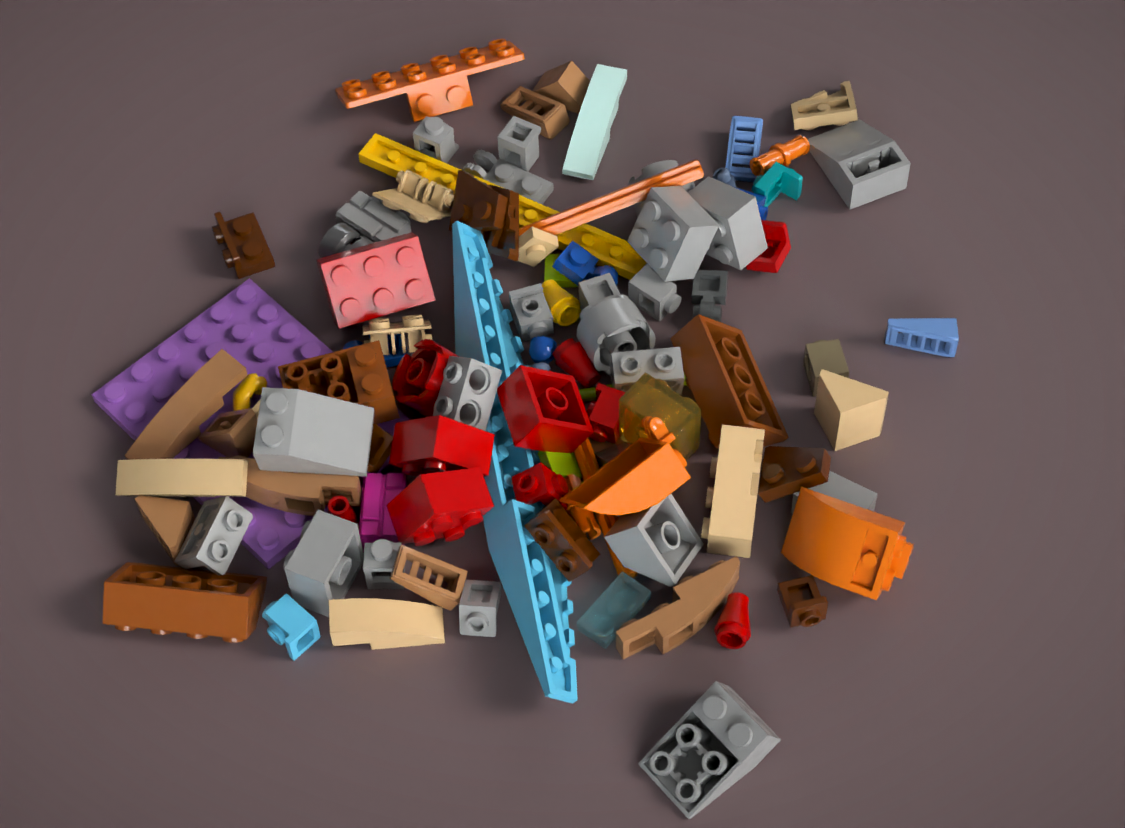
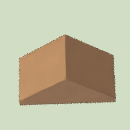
[532,61,590,114]
[198,408,257,458]
[134,495,195,566]

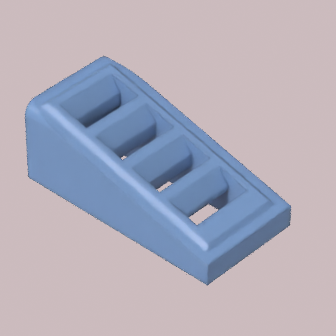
[725,116,763,182]
[884,318,959,357]

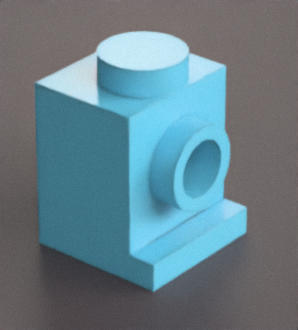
[262,593,321,661]

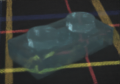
[577,571,651,649]

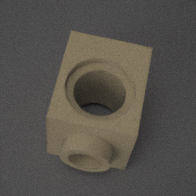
[803,339,849,397]

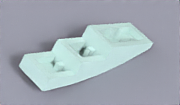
[562,64,627,180]

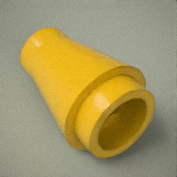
[541,280,581,326]

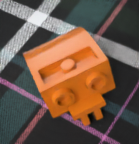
[559,416,691,515]
[781,486,914,600]

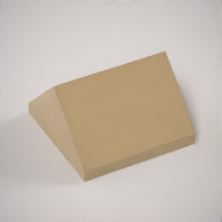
[814,369,889,451]

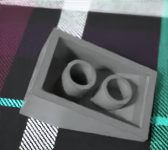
[253,387,375,476]

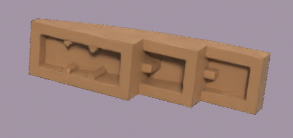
[125,349,248,460]

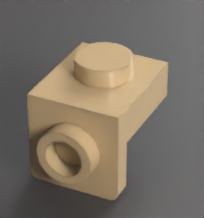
[518,226,559,267]

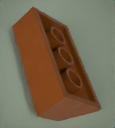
[670,314,789,449]
[103,562,267,643]

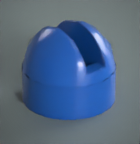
[529,336,557,364]

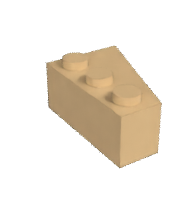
[701,424,765,558]

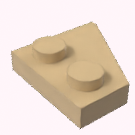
[791,81,858,130]

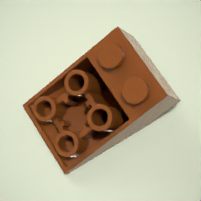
[278,340,400,424]

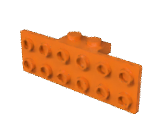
[335,39,525,122]

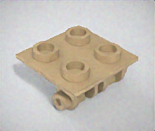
[372,170,454,223]
[362,314,432,355]

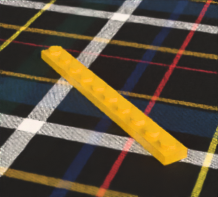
[358,133,647,280]

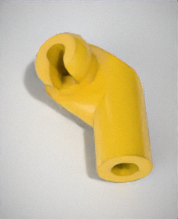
[232,373,267,411]

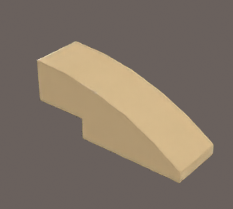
[329,598,445,650]

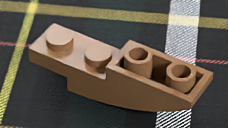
[218,455,362,516]
[616,556,740,659]

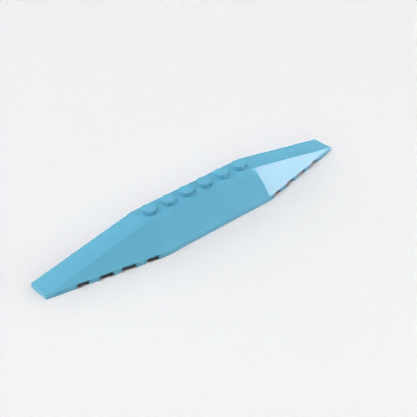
[452,221,578,704]

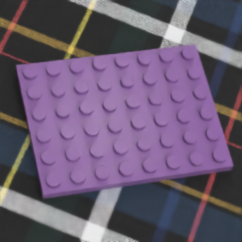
[92,278,410,570]

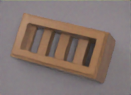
[500,86,570,140]
[390,544,468,611]

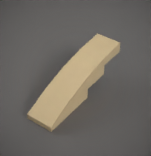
[115,459,248,498]

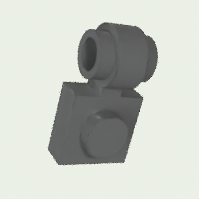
[692,270,728,322]

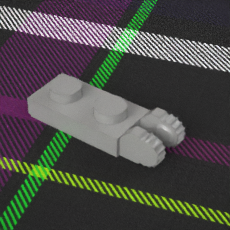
[463,149,554,205]

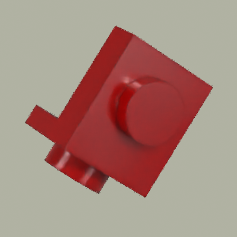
[746,220,791,273]
[511,462,569,510]

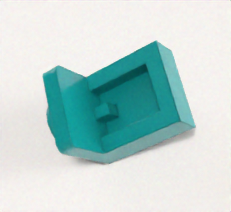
[752,162,803,207]

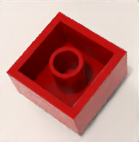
[497,365,594,453]
[389,415,495,476]
[386,467,494,546]

